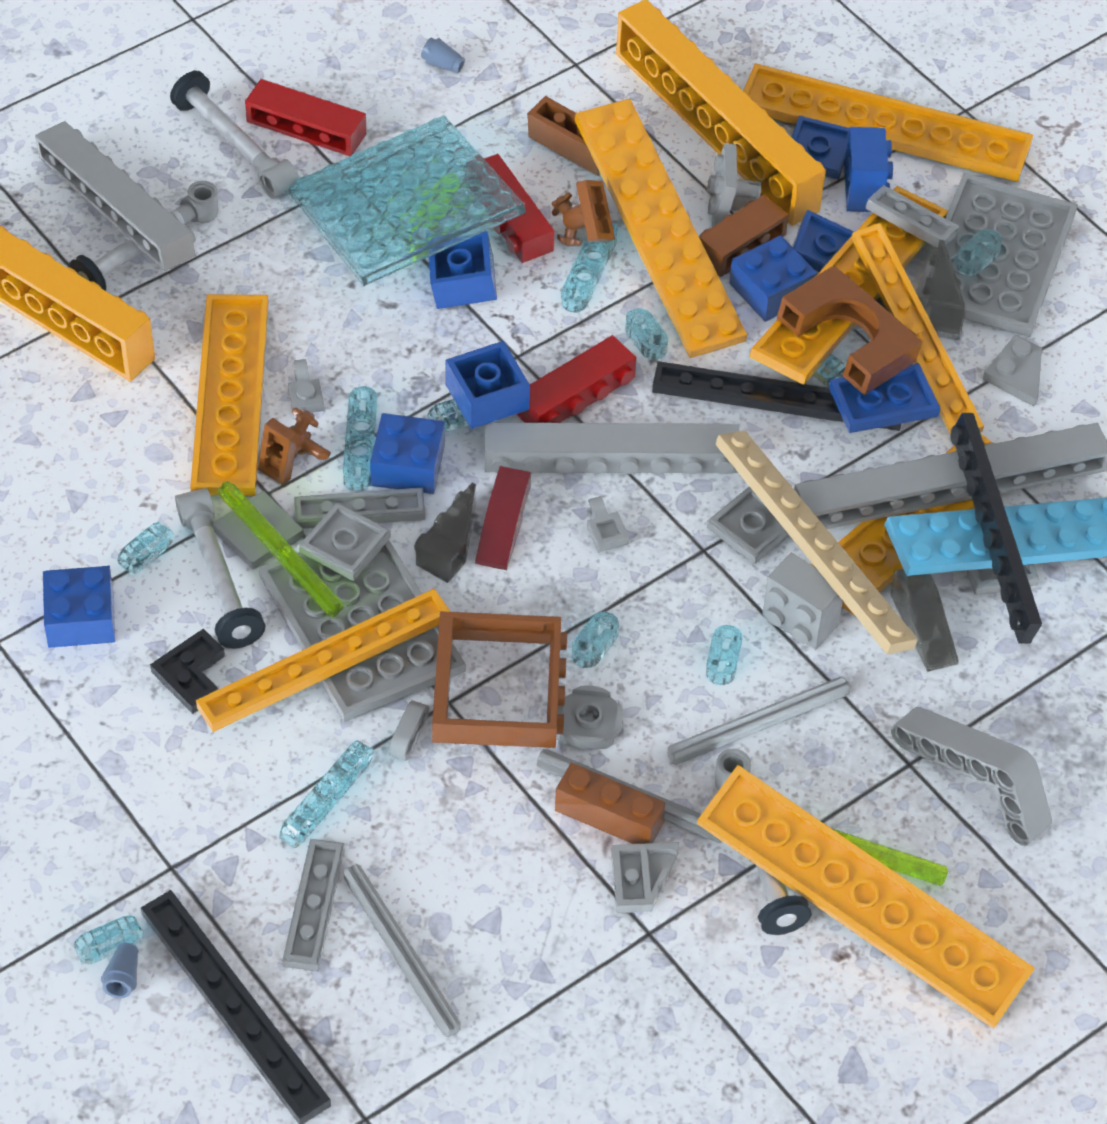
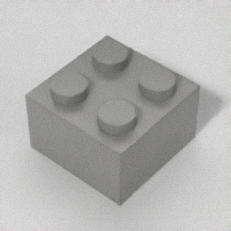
[762,552,843,650]

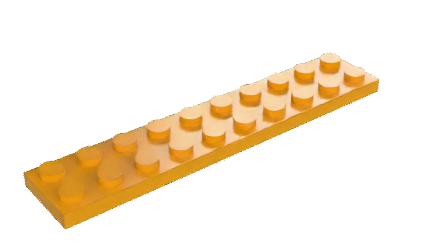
[743,63,1033,182]
[575,98,747,358]
[750,186,948,385]
[697,765,1035,1029]

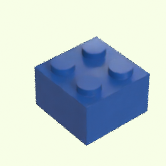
[844,127,893,212]
[427,231,497,309]
[729,235,817,322]
[445,341,530,429]
[370,413,445,494]
[43,565,116,648]

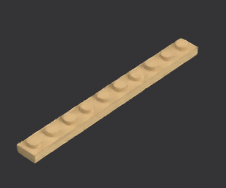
[715,431,918,654]

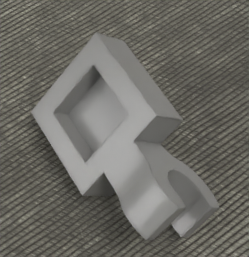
[288,359,324,415]
[587,496,629,553]

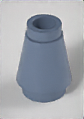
[421,37,465,74]
[101,942,139,998]

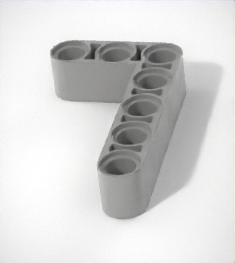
[891,706,1052,846]

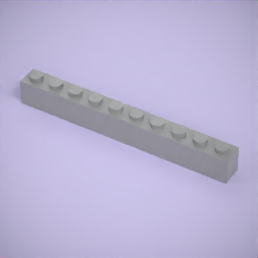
[794,423,1107,529]

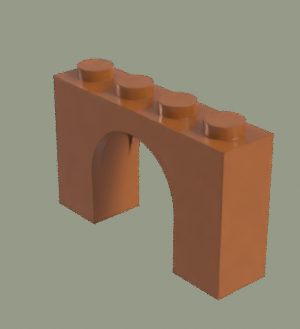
[776,265,923,395]

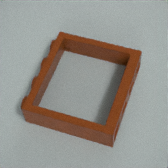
[432,611,567,748]

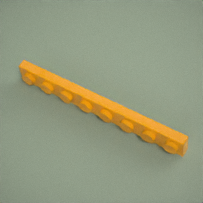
[851,223,984,434]
[196,589,451,732]

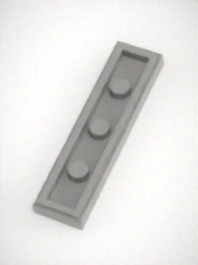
[294,487,425,529]
[282,839,345,971]

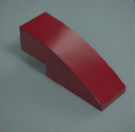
[475,466,531,570]

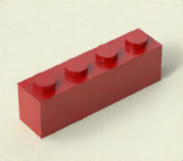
[245,79,367,157]
[464,153,554,263]
[516,335,637,423]

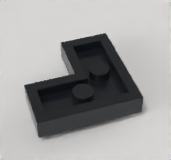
[150,628,225,714]

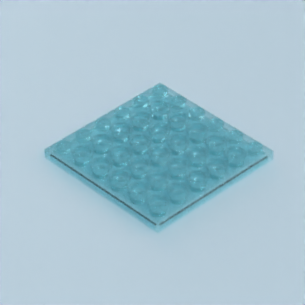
[289,115,526,287]

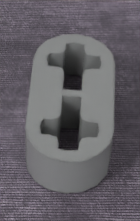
[389,700,429,761]

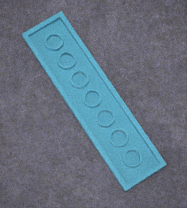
[884,498,1107,576]

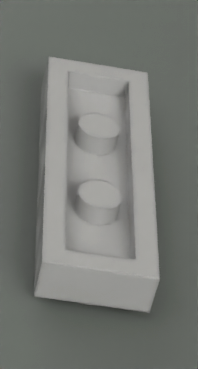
[866,185,959,250]

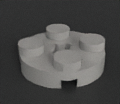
[557,686,623,750]

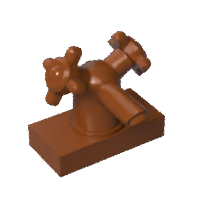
[551,180,615,247]
[258,408,331,485]

